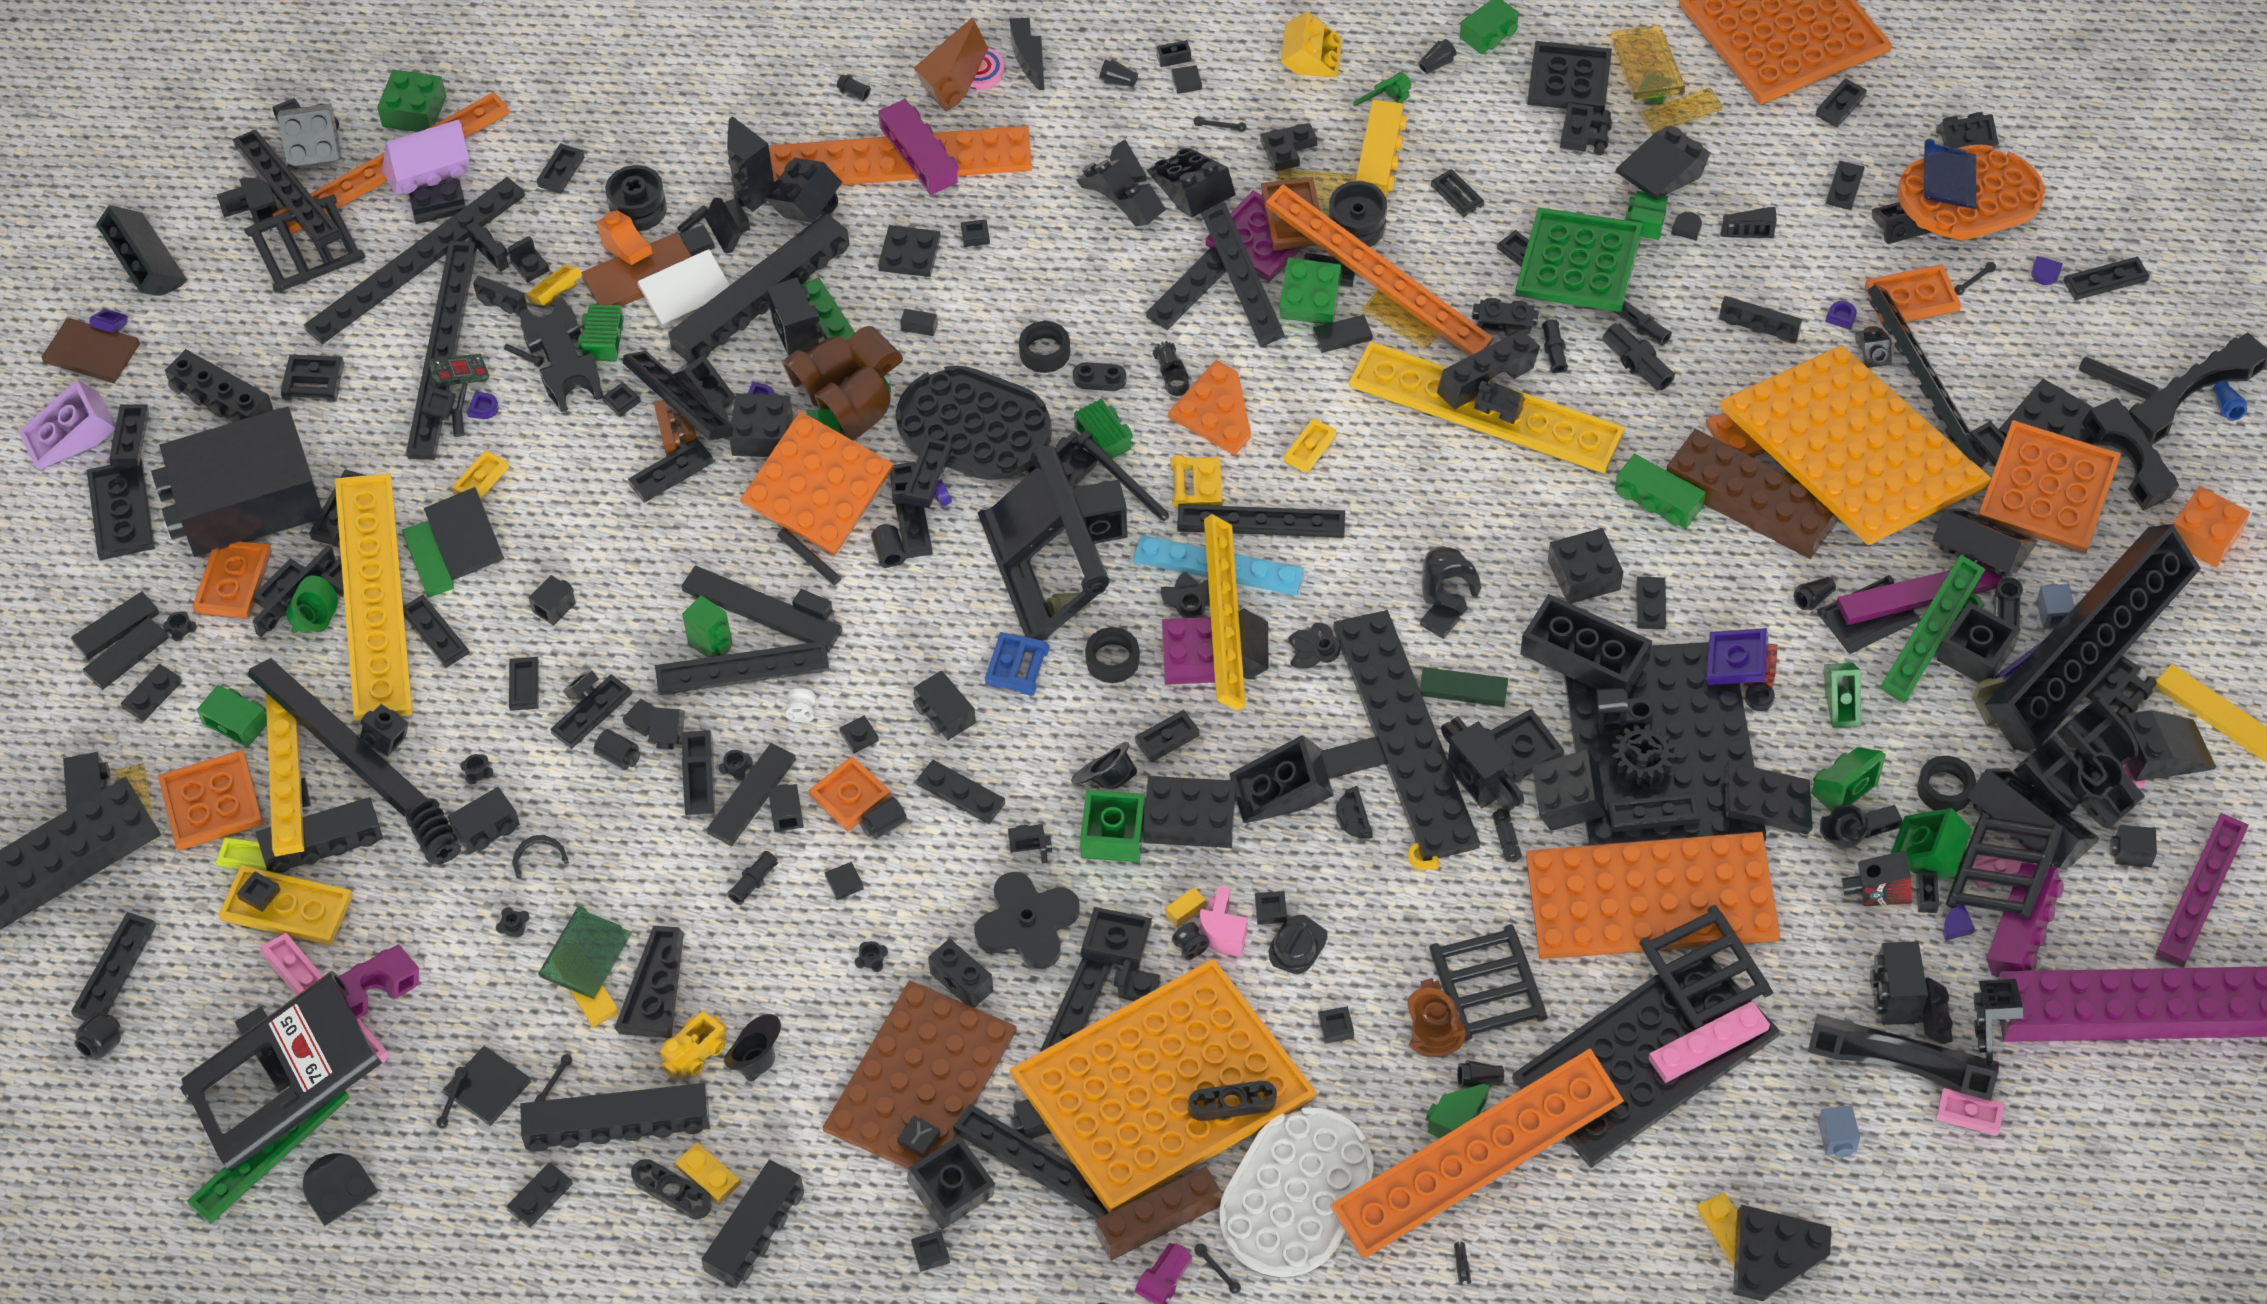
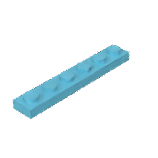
[1134,535,1304,596]

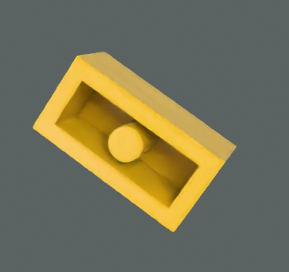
[1165,887,1206,928]

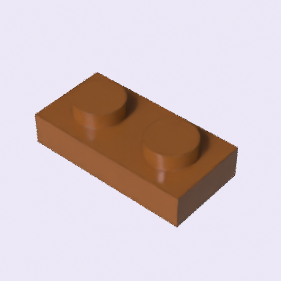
[654,400,681,457]

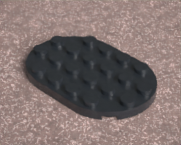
[895,366,1052,480]

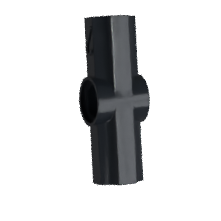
[1602,323,1675,391]

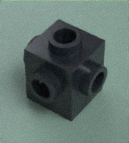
[360,704,409,757]

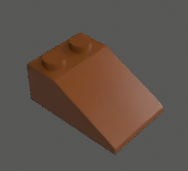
[914,18,988,111]

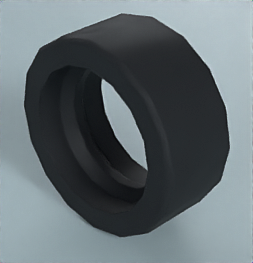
[1019,321,1071,373]
[1085,627,1140,683]
[1917,755,1976,812]

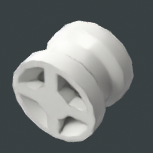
[785,688,816,722]

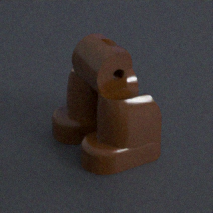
[782,326,903,441]

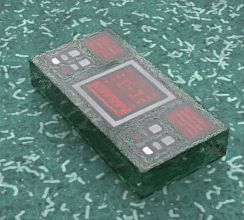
[429,353,489,387]

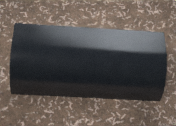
[96,205,187,296]

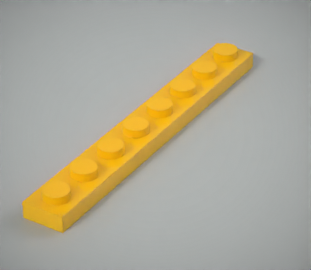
[1204,514,1246,711]
[266,676,304,856]

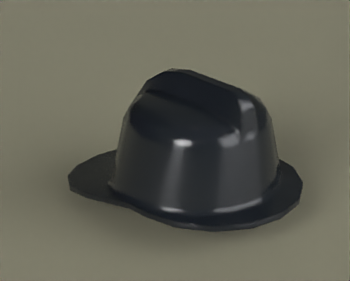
[1071,742,1137,789]
[1268,915,1328,975]
[724,1014,781,1082]

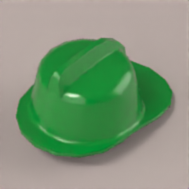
[286,575,338,634]

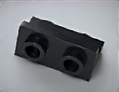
[1936,112,1999,152]
[1872,202,1932,244]
[1056,431,1098,488]

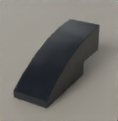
[1010,17,1044,90]
[681,730,715,815]

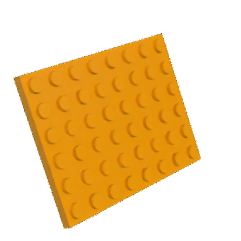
[1719,345,1992,546]
[1010,958,1317,1213]

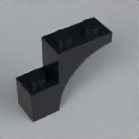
[1076,160,1166,227]

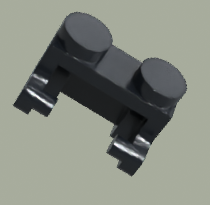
[1474,380,1526,424]

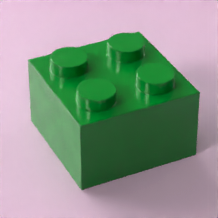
[377,70,447,132]
[1279,258,1342,324]
[1080,790,1145,863]

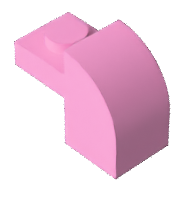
[1200,886,1248,957]

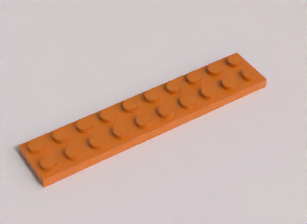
[770,126,1032,185]
[1330,1048,1624,1260]

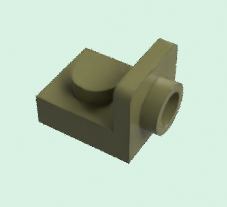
[1973,677,2005,726]

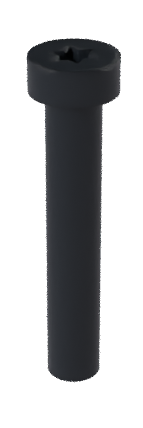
[504,344,544,368]

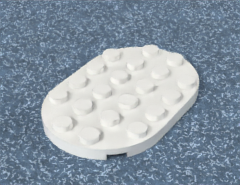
[1220,1108,1374,1277]

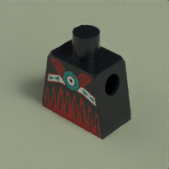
[1841,851,1912,906]

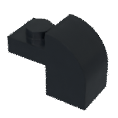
[216,178,278,224]

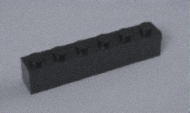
[520,1083,710,1151]

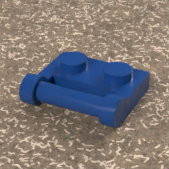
[985,632,1050,696]

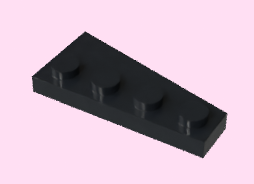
[614,926,684,1038]

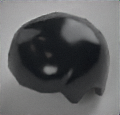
[1820,804,1869,849]

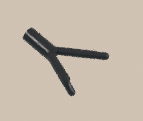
[427,382,468,437]

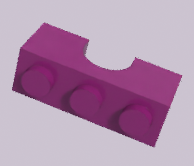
[339,944,419,1019]

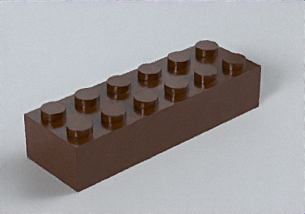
[1666,429,1838,559]

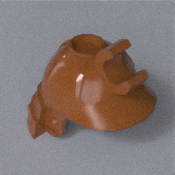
[1408,978,1466,1057]

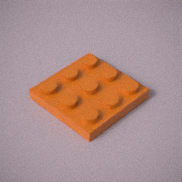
[158,750,264,851]

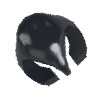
[1422,546,1481,616]

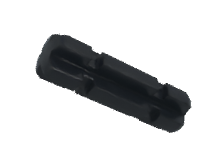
[1492,808,1522,863]

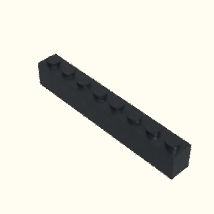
[668,213,850,362]

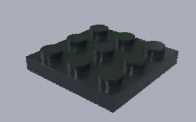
[1527,41,1612,112]
[1999,378,2096,445]

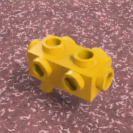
[660,1011,727,1080]

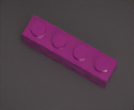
[878,99,959,196]
[1986,863,2064,977]

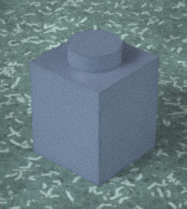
[2036,583,2075,629]
[1818,1106,1860,1157]

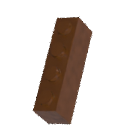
[1095,1166,1221,1261]

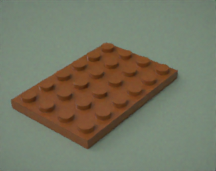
[823,980,1017,1169]

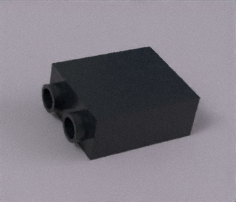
[151,406,324,557]

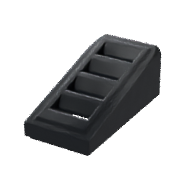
[1720,207,1777,238]

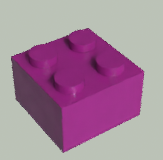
[1162,617,1215,685]

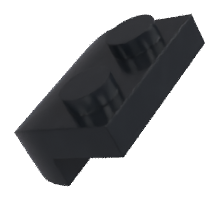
[303,1153,378,1227]

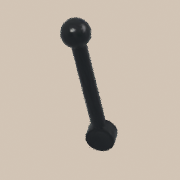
[1193,116,1247,132]
[1954,262,1996,295]
[534,1054,573,1102]
[436,1067,468,1128]
[1195,1244,1241,1294]

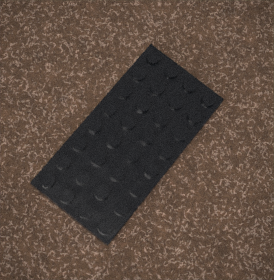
[1512,945,1780,1168]

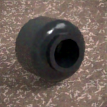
[75,1013,121,1058]

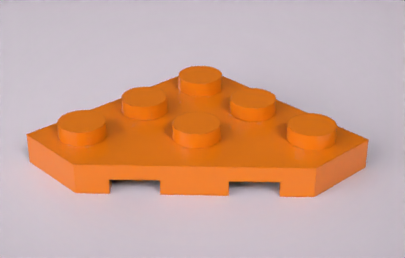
[1168,360,1251,456]

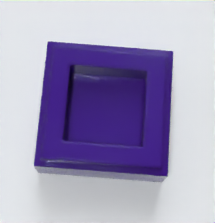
[89,309,128,333]

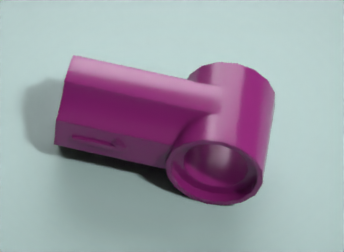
[1135,1242,1192,1304]

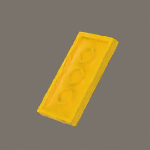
[218,865,353,946]

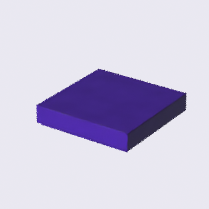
[1706,628,1769,685]

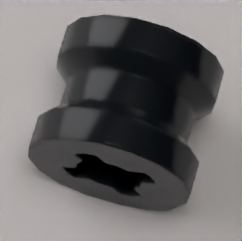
[1172,922,1209,960]

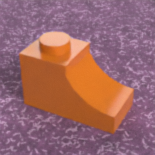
[596,210,653,265]

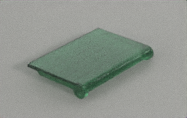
[538,906,632,999]

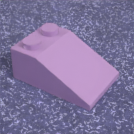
[18,379,116,470]

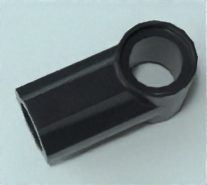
[1992,577,2023,628]

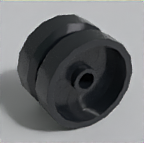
[605,165,667,232]
[1328,181,1387,247]

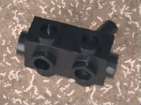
[1472,298,1539,336]

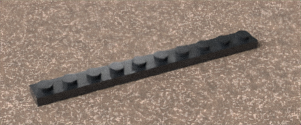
[304,177,525,345]
[406,241,477,460]

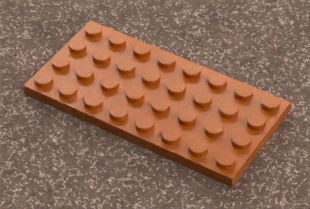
[1526,832,1780,959]

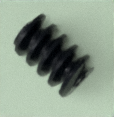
[406,798,461,865]

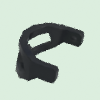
[512,835,569,879]

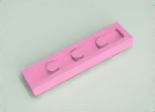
[1649,1001,1770,1083]

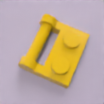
[1170,455,1222,509]

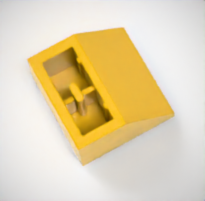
[1281,11,1342,77]

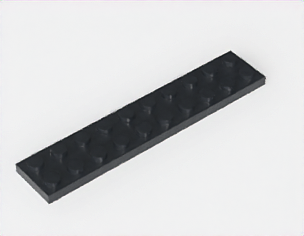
[1333,610,1480,861]

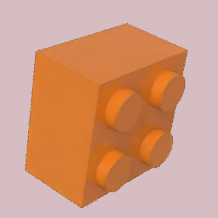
[2173,486,2250,568]

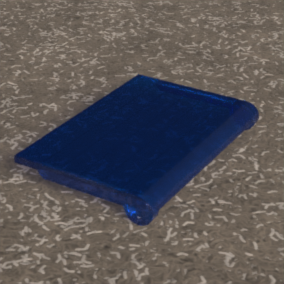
[1924,138,1976,209]

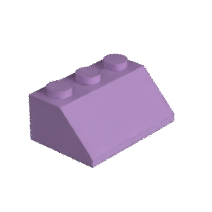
[382,119,469,195]

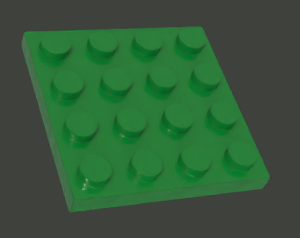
[1515,207,1643,312]

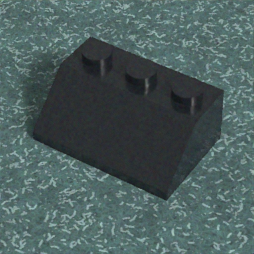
[727,116,774,212]
[1932,508,2038,576]

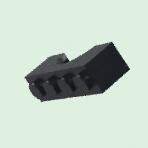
[1437,330,1540,409]
[2082,398,2179,511]

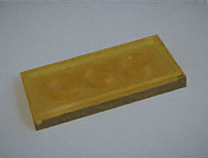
[1610,25,1685,100]

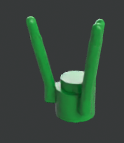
[1353,72,1412,106]

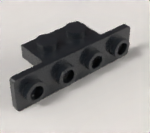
[253,545,336,637]

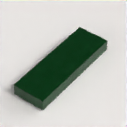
[1419,667,1508,707]

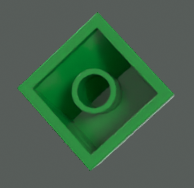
[1811,747,1886,812]
[1891,808,1972,879]

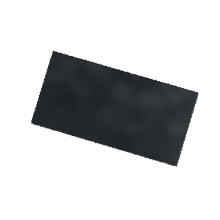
[87,458,155,561]

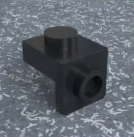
[1855,326,1892,368]
[1008,824,1052,864]

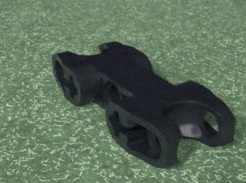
[518,295,603,412]

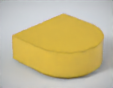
[1408,843,1439,870]

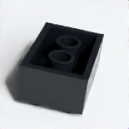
[1143,776,1236,848]

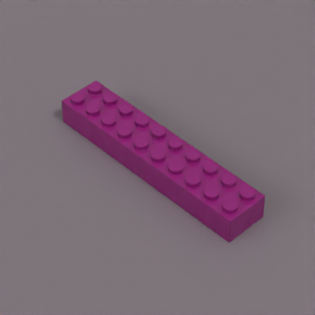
[1998,966,2267,1042]

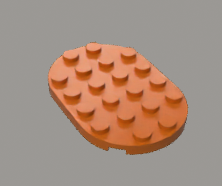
[1897,145,2045,241]

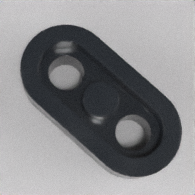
[1072,362,1127,391]

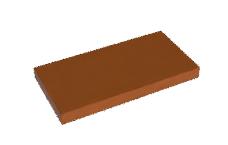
[581,232,692,306]

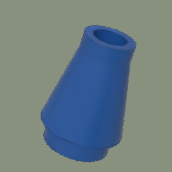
[2213,381,2247,421]

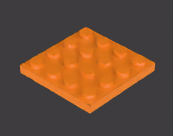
[740,411,894,556]
[1978,420,2121,553]

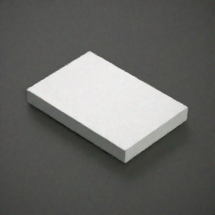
[638,249,730,328]

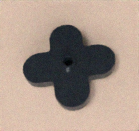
[974,872,1080,969]

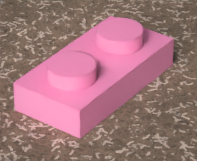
[1936,1088,2005,1136]

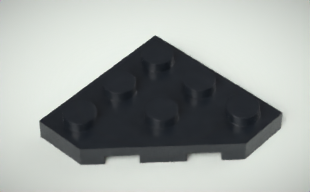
[1733,1205,1831,1301]

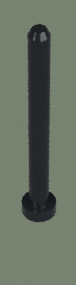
[1075,430,1169,521]

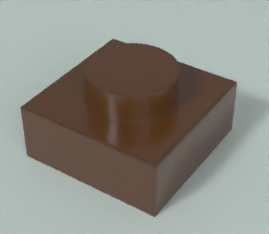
[676,414,697,444]

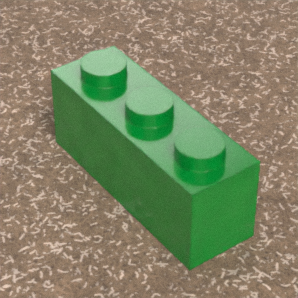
[1614,453,1706,529]

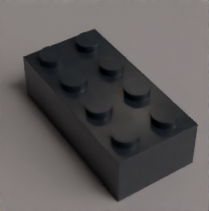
[1520,594,1652,695]

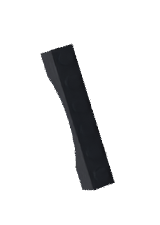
[2129,332,2267,445]
[1808,1014,1999,1101]

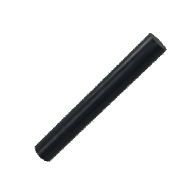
[777,528,842,586]

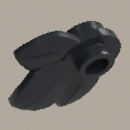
[1161,572,1210,618]
[1288,622,1341,668]

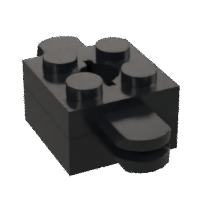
[1441,716,1524,812]

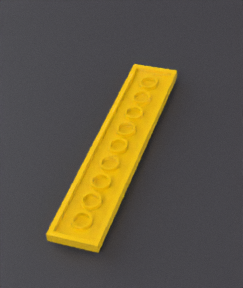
[1349,341,1625,474]
[335,473,413,721]

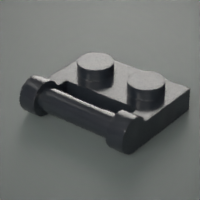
[281,354,345,402]

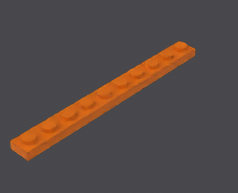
[272,92,509,234]
[1266,184,1493,356]

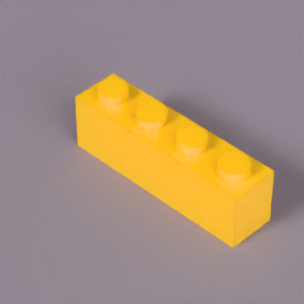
[1356,100,1407,198]

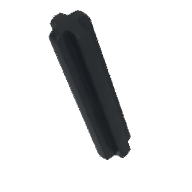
[2079,356,2159,400]

